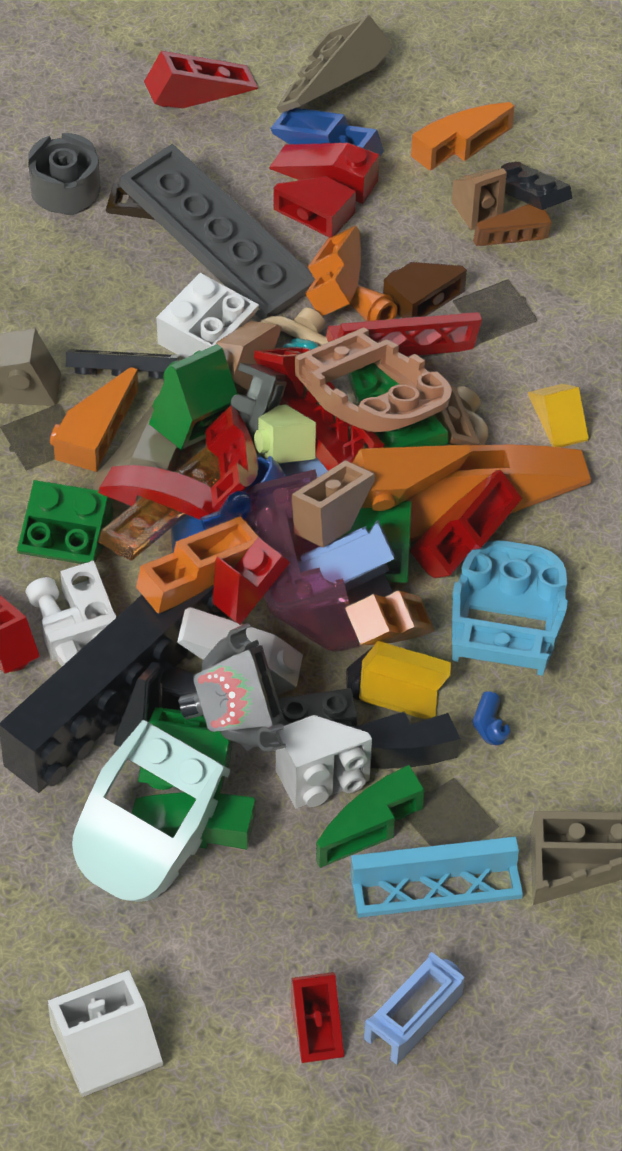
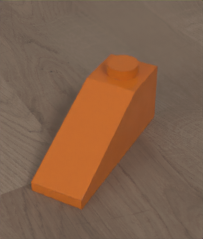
[50,367,138,472]
[352,445,471,511]

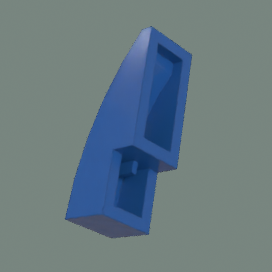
[270,108,384,157]

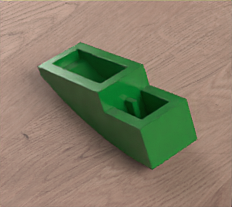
[316,765,424,868]
[131,792,256,850]

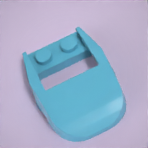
[452,541,568,676]

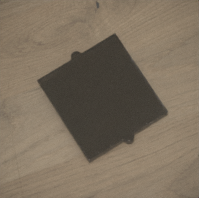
[453,279,537,343]
[0,404,66,471]
[405,778,499,846]

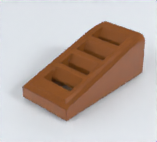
[473,204,552,246]

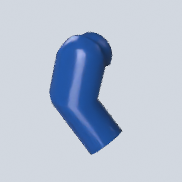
[472,691,510,745]

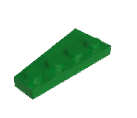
[347,363,448,448]

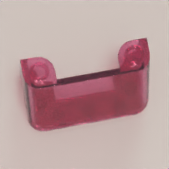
[243,469,360,652]

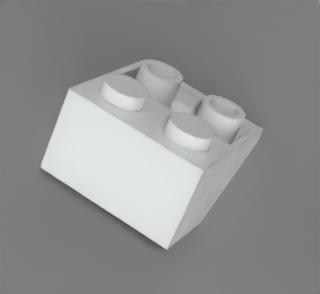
[156,273,259,359]
[276,715,372,809]
[48,970,163,1097]

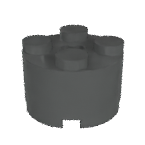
[28,133,101,215]

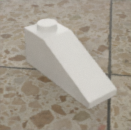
[177,607,303,695]

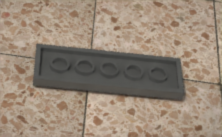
[119,144,315,320]

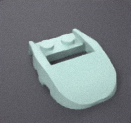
[72,720,230,902]

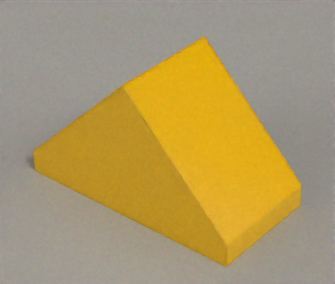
[528,384,589,448]

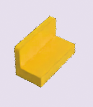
[359,641,451,719]

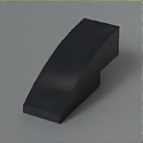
[352,711,461,769]

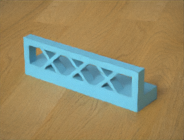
[350,837,523,918]

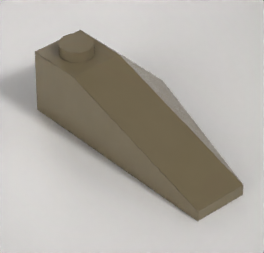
[277,15,393,113]
[92,404,182,519]

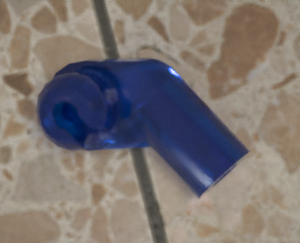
[200,491,252,530]

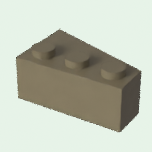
[0,328,61,407]
[530,811,622,905]

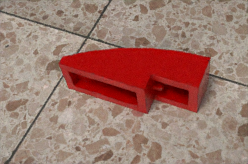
[409,470,522,578]

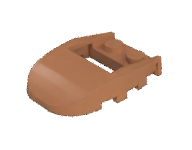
[295,327,452,432]

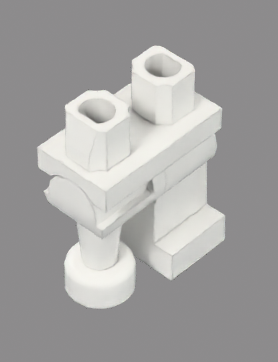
[26,561,116,667]

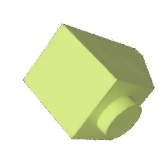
[254,404,316,463]

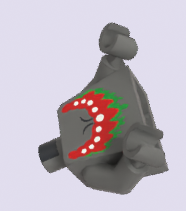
[179,623,286,752]

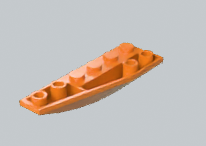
[406,444,591,542]

